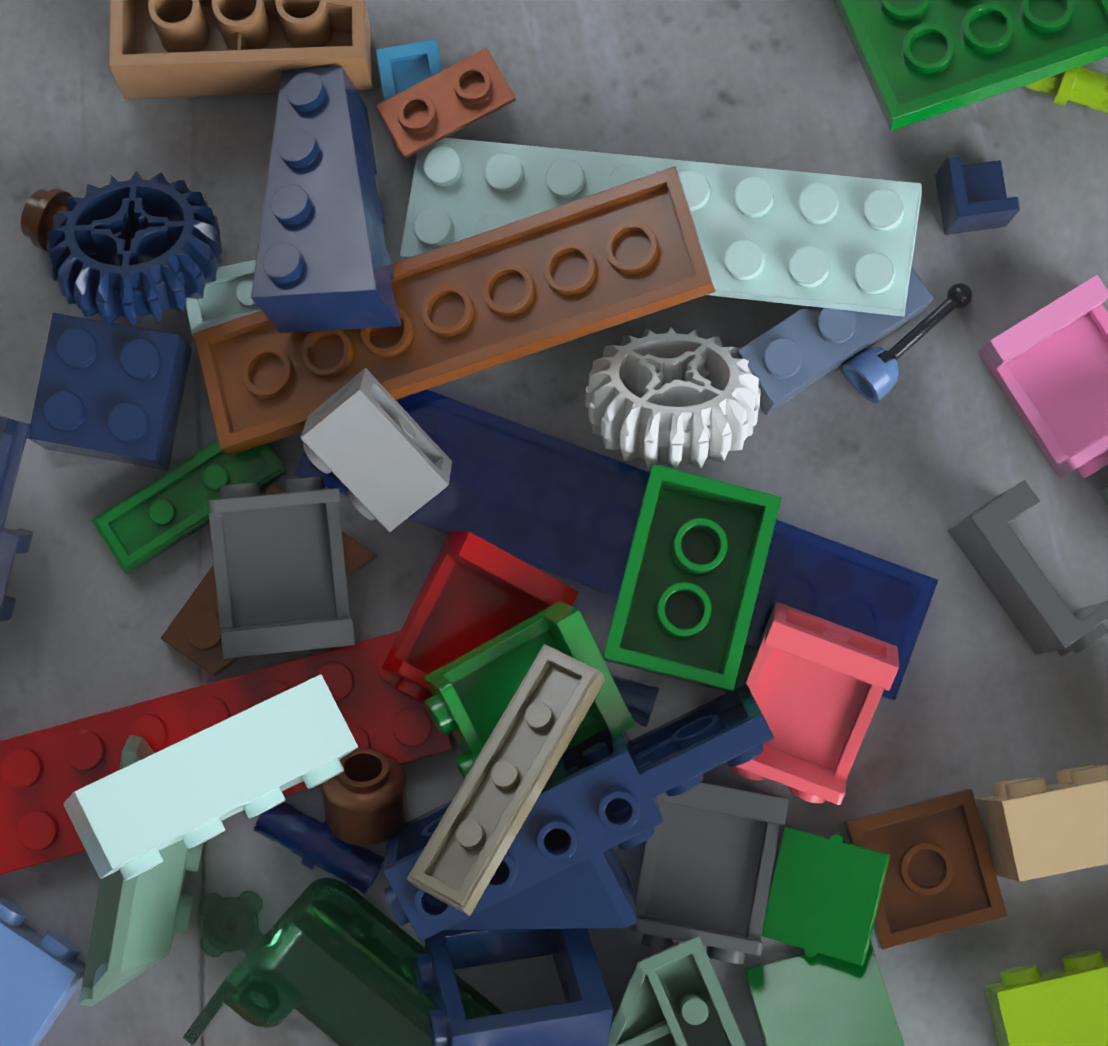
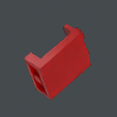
[381,531,579,704]

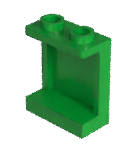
[424,601,636,780]

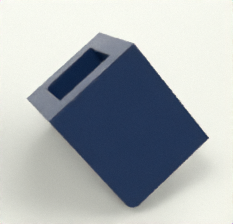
[935,155,1020,235]

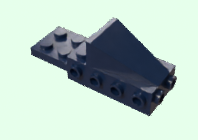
[383,684,774,941]

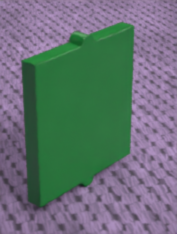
[761,825,890,966]

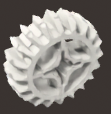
[585,327,761,470]

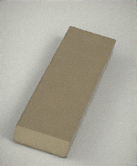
[407,644,606,916]

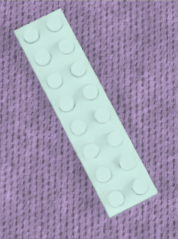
[400,138,922,317]

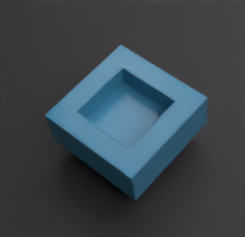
[376,39,443,101]

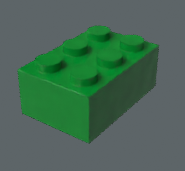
[602,464,782,692]

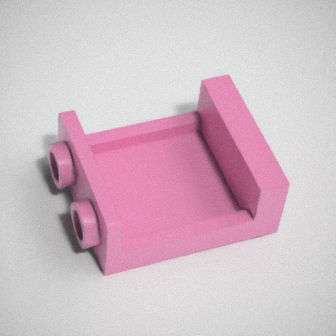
[978,275,1108,479]

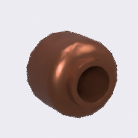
[322,748,408,846]

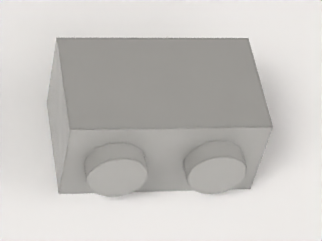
[301,368,452,532]

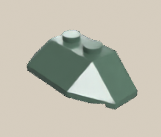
[79,735,204,1007]
[608,935,746,1046]

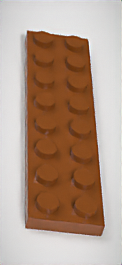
[193,166,716,456]

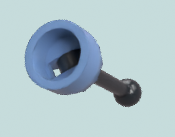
[843,283,972,403]

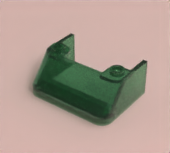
[183,877,504,1046]

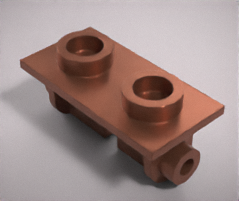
[376,48,516,159]

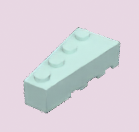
[63,674,358,881]

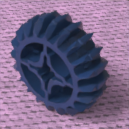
[47,171,223,327]

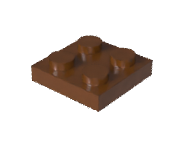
[844,789,1008,950]

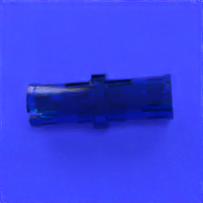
[253,801,385,895]

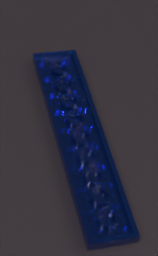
[294,389,938,701]

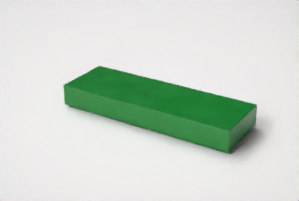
[91,439,289,575]

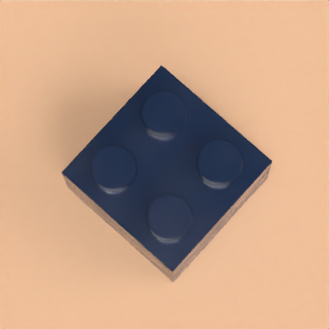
[28,313,192,470]

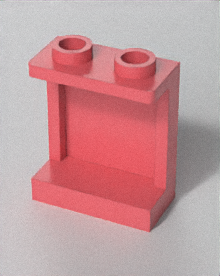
[725,602,899,805]

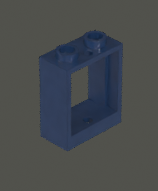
[414,928,613,1046]

